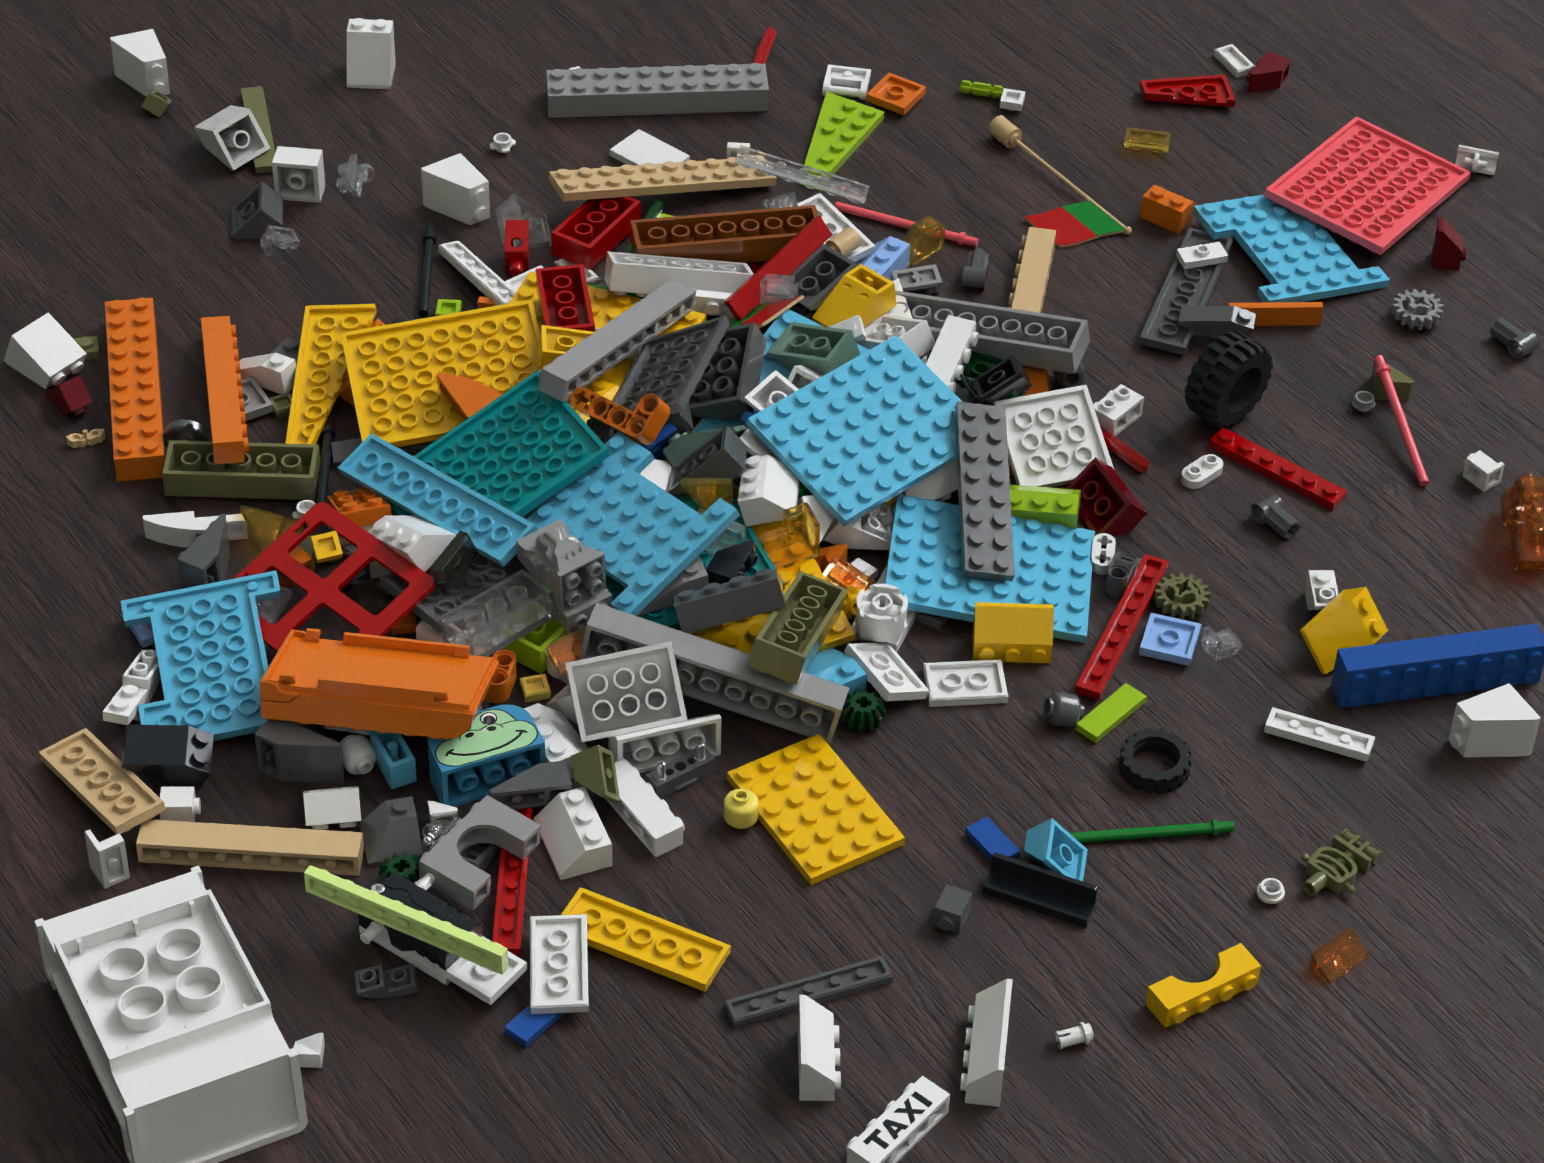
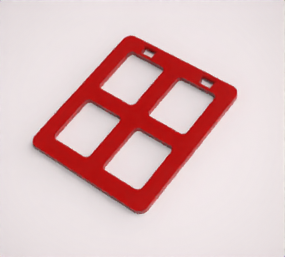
[233,502,435,652]

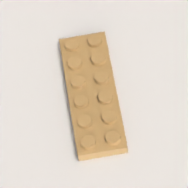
[39,728,166,834]

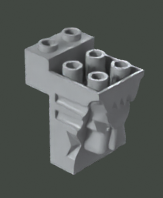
[516,519,612,634]

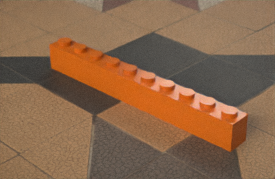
[201,316,249,465]

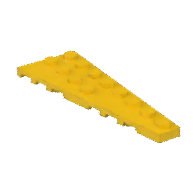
[285,304,377,444]

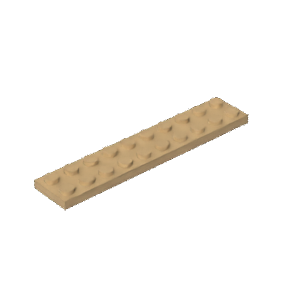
[548,155,777,201]

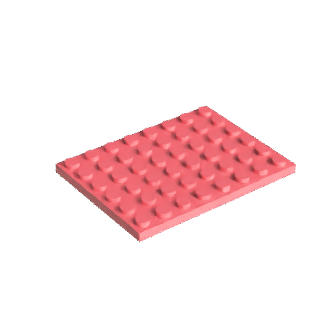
[1264,116,1471,255]

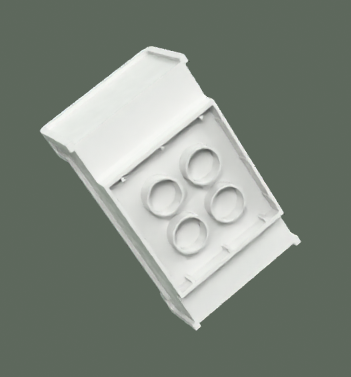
[34,865,308,1163]

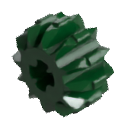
[841,690,886,733]
[379,851,419,883]

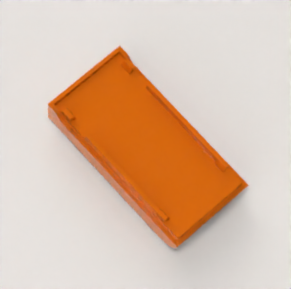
[260,628,499,739]

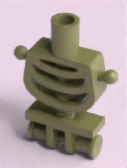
[1301,828,1382,896]

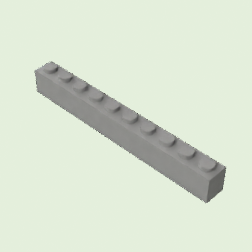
[538,279,697,402]

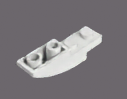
[143,511,248,548]
[103,649,161,725]

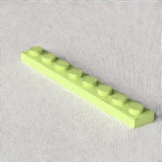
[304,865,508,975]

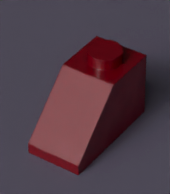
[1431,217,1467,270]
[45,376,93,416]

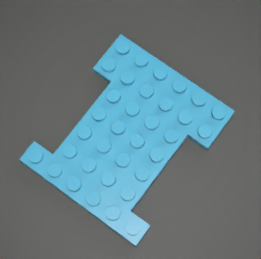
[1192,194,1390,302]
[526,431,740,616]
[121,571,299,741]

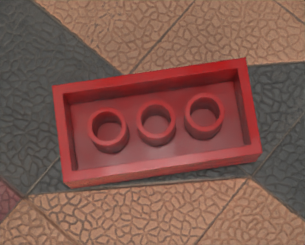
[551,197,641,270]
[536,264,595,332]

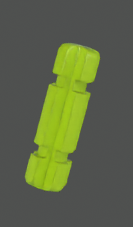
[960,80,1003,99]

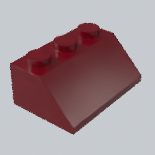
[1065,457,1148,537]

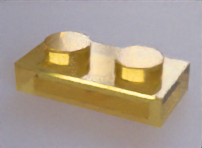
[1124,127,1171,153]

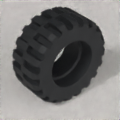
[1184,332,1273,428]

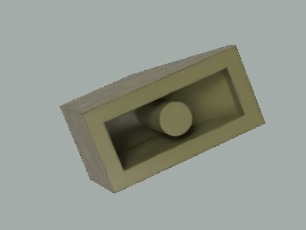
[571,745,620,803]

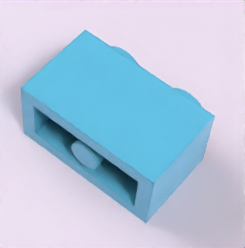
[369,731,417,790]

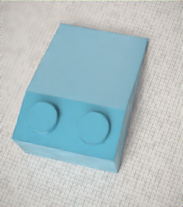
[804,648,867,695]

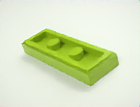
[1076,683,1147,743]

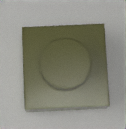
[73,336,100,360]

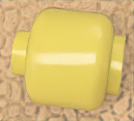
[723,788,759,829]

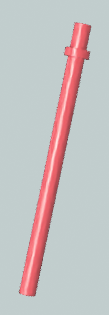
[834,202,979,247]
[1374,355,1429,486]

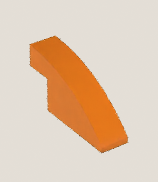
[437,373,502,422]

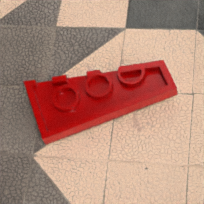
[1140,75,1235,107]

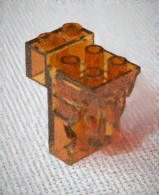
[1500,474,1544,571]

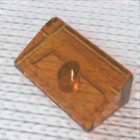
[823,554,876,592]
[546,626,586,675]
[1309,927,1369,984]

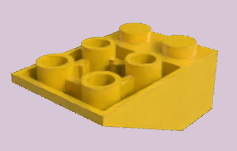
[812,264,896,327]

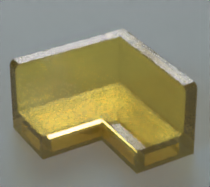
[760,502,820,570]

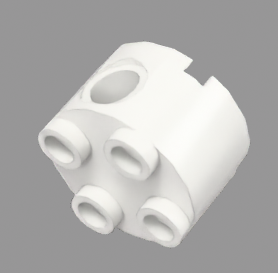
[855,584,908,644]

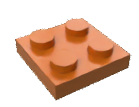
[866,73,926,115]

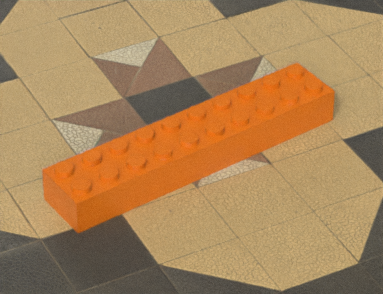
[105,297,166,482]

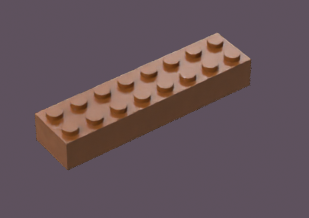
[630,205,823,263]

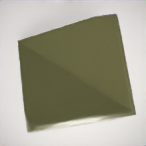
[141,89,172,117]

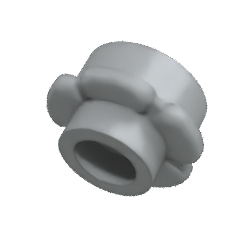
[1352,391,1376,413]

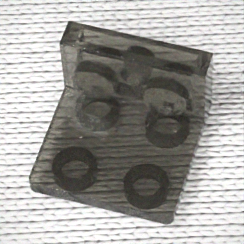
[426,531,479,591]

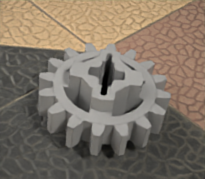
[1392,289,1444,330]

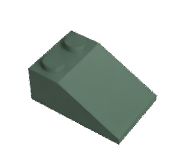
[767,322,859,376]
[662,424,750,467]

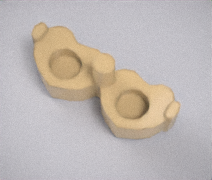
[66,428,105,448]

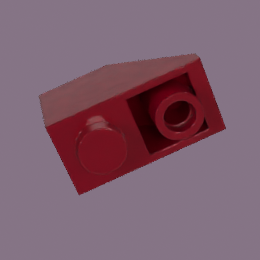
[1247,51,1291,92]

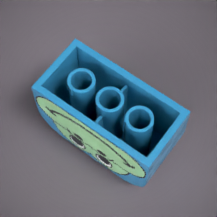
[427,705,546,807]

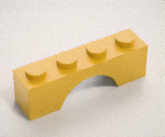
[1145,943,1261,1028]

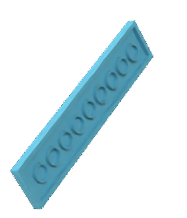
[337,433,538,567]

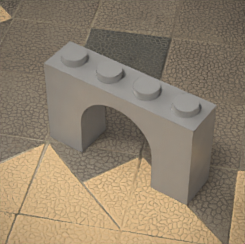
[418,795,541,910]

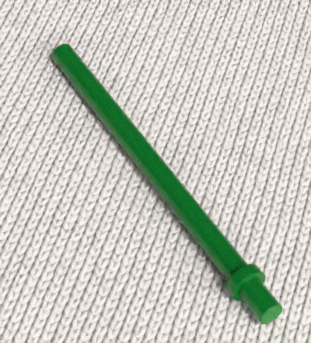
[1070,819,1235,843]

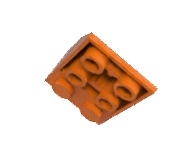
[327,486,392,544]

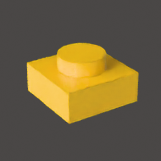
[311,531,343,564]

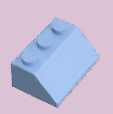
[856,236,910,280]

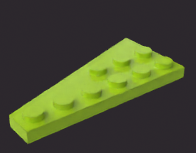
[801,92,884,188]

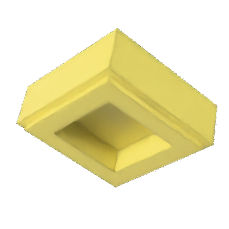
[520,674,551,703]

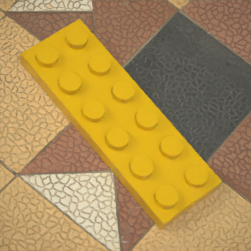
[561,887,731,992]

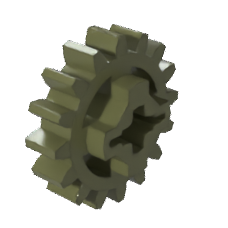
[1154,573,1211,620]

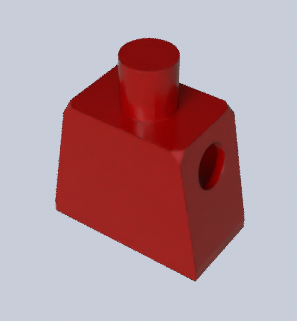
[504,220,530,277]

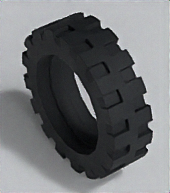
[1119,728,1192,794]

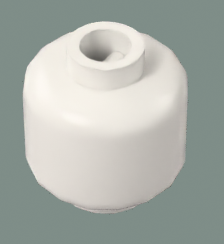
[340,734,377,775]

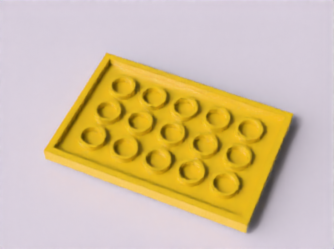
[727,734,905,885]

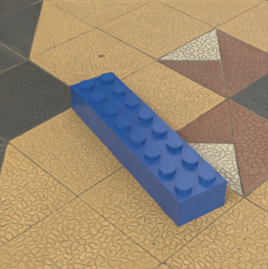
[1331,623,1544,708]

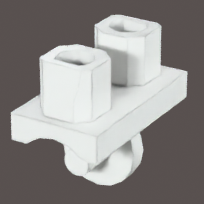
[1455,145,1499,175]

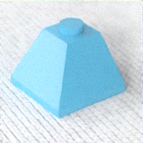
[1024,818,1088,881]

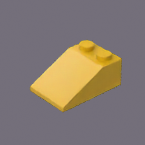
[1300,587,1388,675]

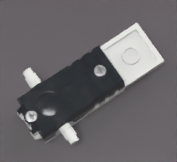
[358,872,527,1005]

